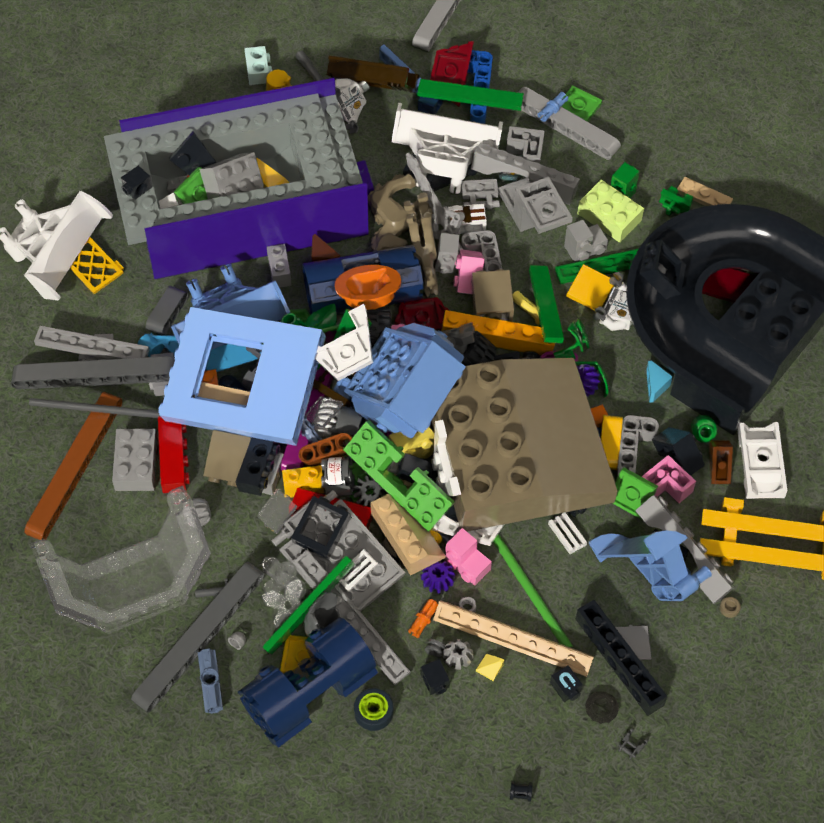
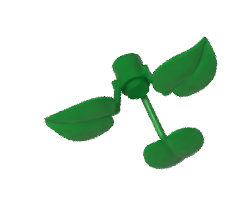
[262,303,337,370]
[553,318,608,397]

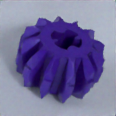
[577,364,600,396]
[421,560,455,594]

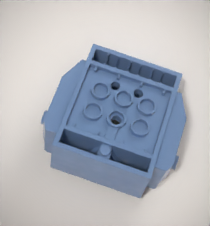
[344,323,466,438]

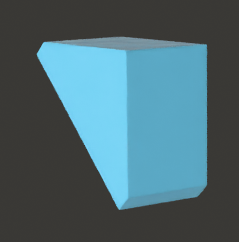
[646,361,672,403]

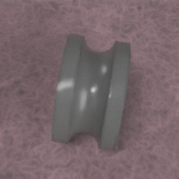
[425,639,446,657]

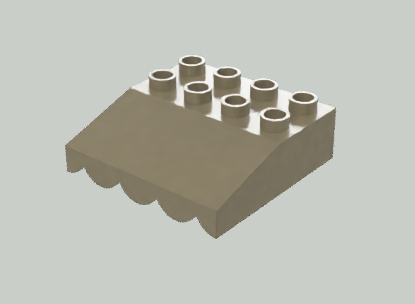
[431,358,618,532]

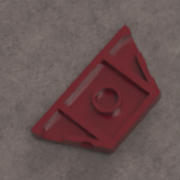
[430,41,474,107]
[394,297,450,331]

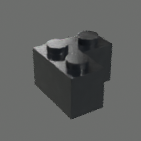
[652,427,705,476]

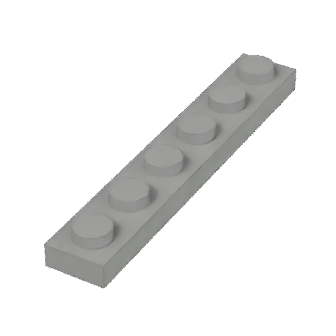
[34,326,149,360]

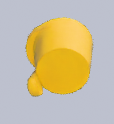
[266,70,292,91]

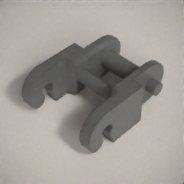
[618,728,649,760]

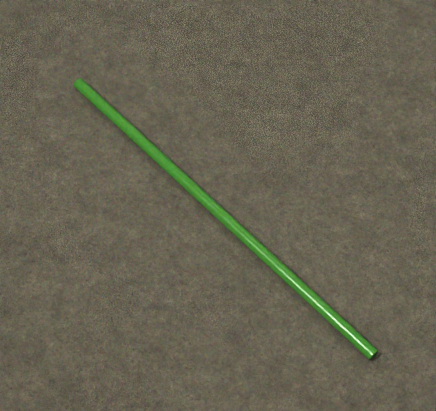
[493,534,573,647]

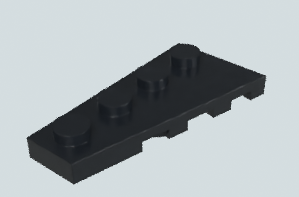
[169,131,217,176]

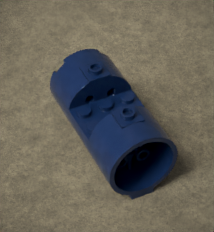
[302,244,423,314]
[238,617,378,748]

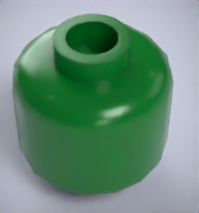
[691,415,717,443]

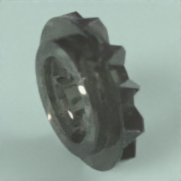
[585,691,619,724]

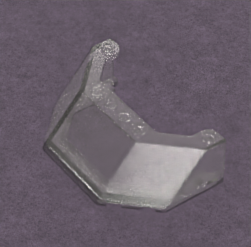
[30,486,211,634]

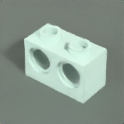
[245,46,272,85]

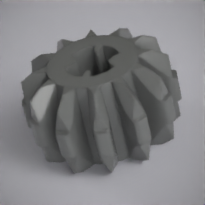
[353,476,386,507]

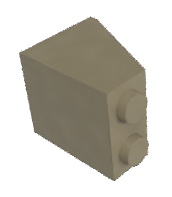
[471,269,514,322]
[203,430,251,487]

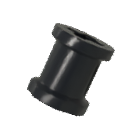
[510,780,533,802]

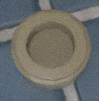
[720,597,741,618]

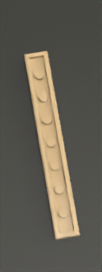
[433,600,594,677]

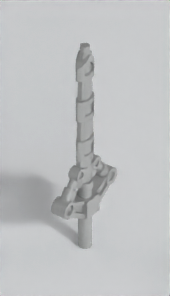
[406,153,465,254]

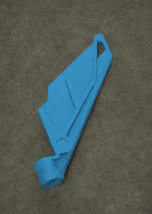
[137,333,261,372]

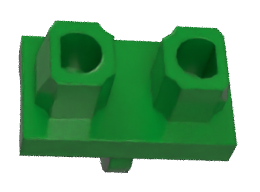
[659,186,693,216]

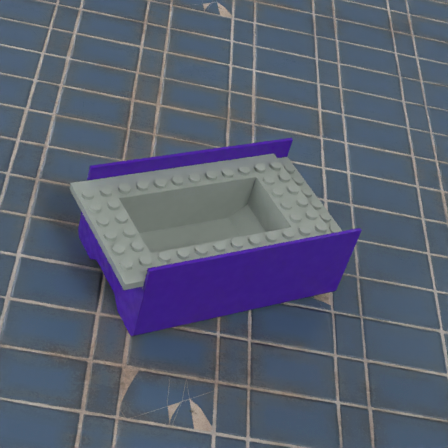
[104,78,374,280]

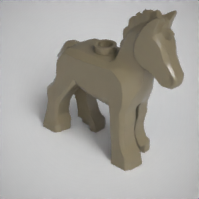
[368,174,433,251]
[404,192,439,297]

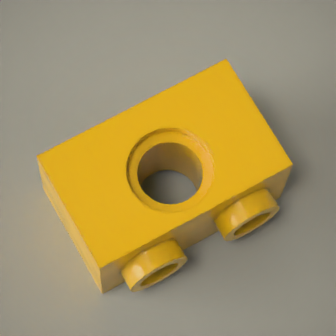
[282,466,324,498]

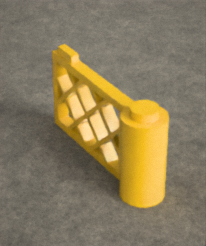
[70,237,124,294]

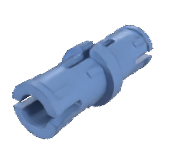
[538,92,568,122]

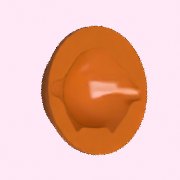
[335,265,401,310]

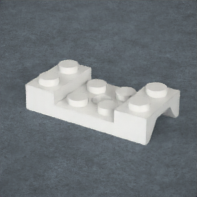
[737,422,787,499]

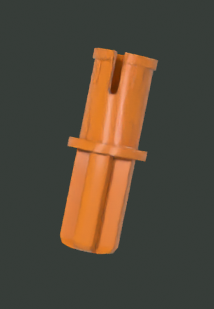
[408,599,438,638]

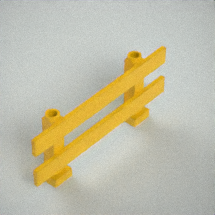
[700,497,824,580]

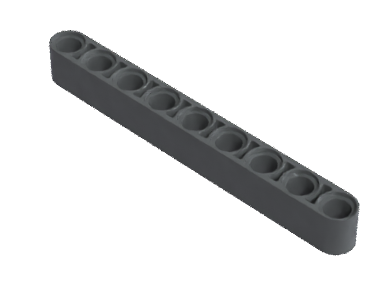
[11,356,175,389]
[131,561,265,713]

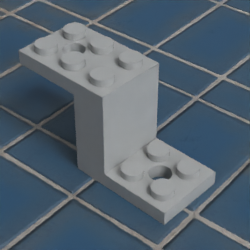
[498,177,573,234]

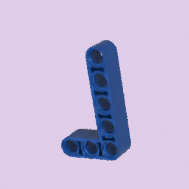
[448,48,493,124]

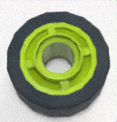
[354,688,393,731]

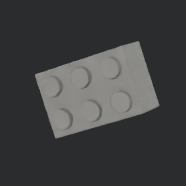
[199,152,264,199]
[112,429,158,491]

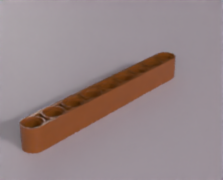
[24,392,123,541]

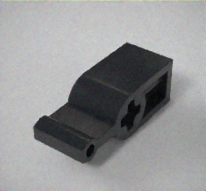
[396,453,438,484]

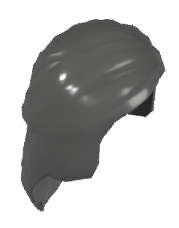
[304,591,340,637]

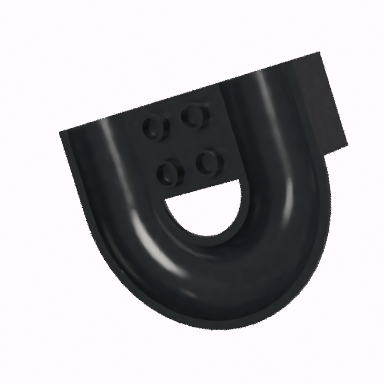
[626,204,824,436]

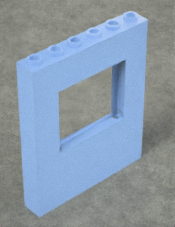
[159,307,326,446]

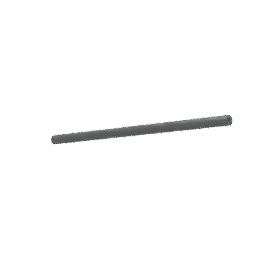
[29,398,160,418]

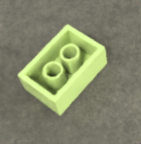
[577,180,644,242]

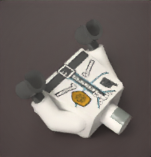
[335,78,369,134]
[593,272,632,331]

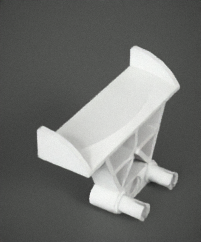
[391,103,503,194]
[0,191,113,300]

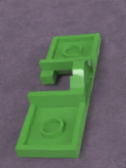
[343,420,455,532]

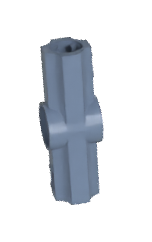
[198,648,223,714]

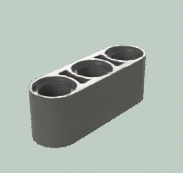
[146,286,188,335]

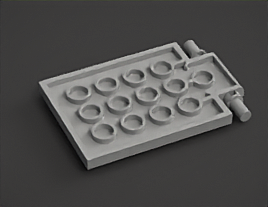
[271,490,406,612]

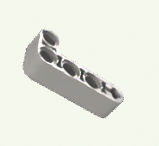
[461,230,502,272]
[616,415,659,481]

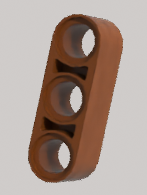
[299,433,353,466]

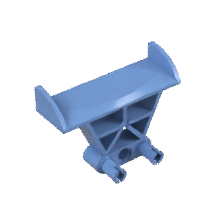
[171,264,290,350]
[589,530,712,601]

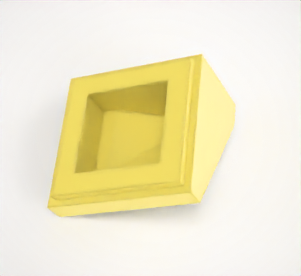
[476,654,504,681]

